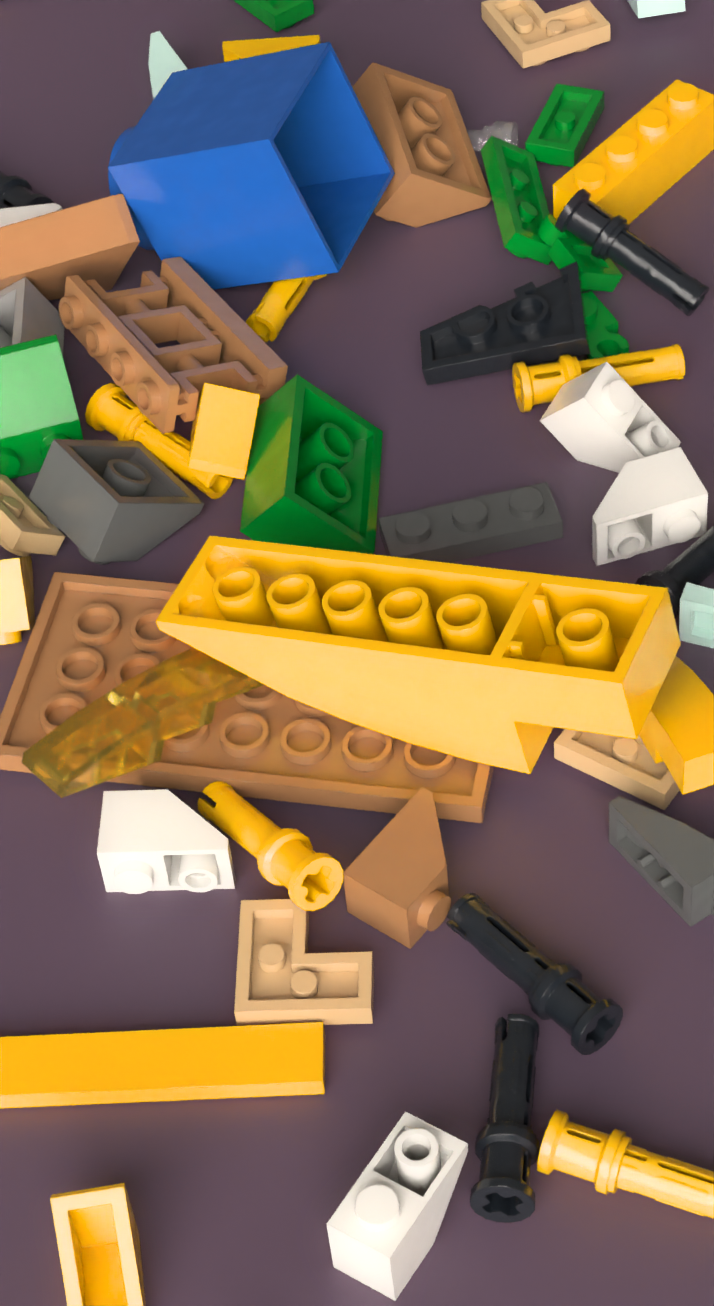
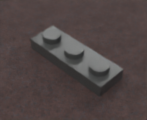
[378,482,563,563]

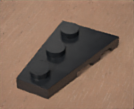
[420,262,590,386]

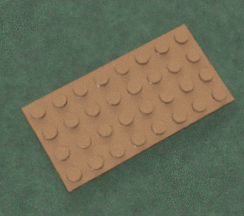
[0,572,494,823]

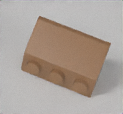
[353,62,492,228]

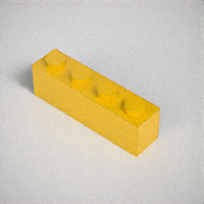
[553,79,714,224]

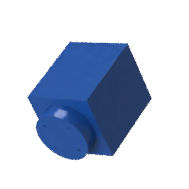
[108,42,395,290]

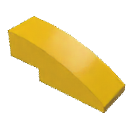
[639,656,714,795]

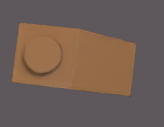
[343,786,451,949]

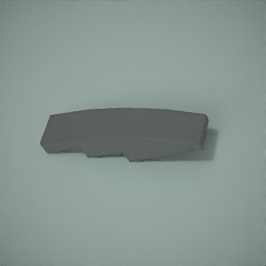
[609,796,714,927]

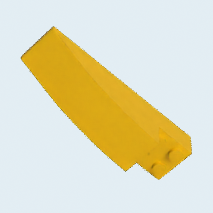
[156,536,681,774]

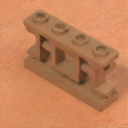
[59,257,288,434]

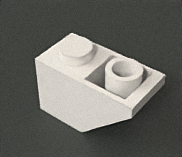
[540,362,681,473]
[592,447,708,566]
[97,789,236,894]
[326,1111,468,1301]

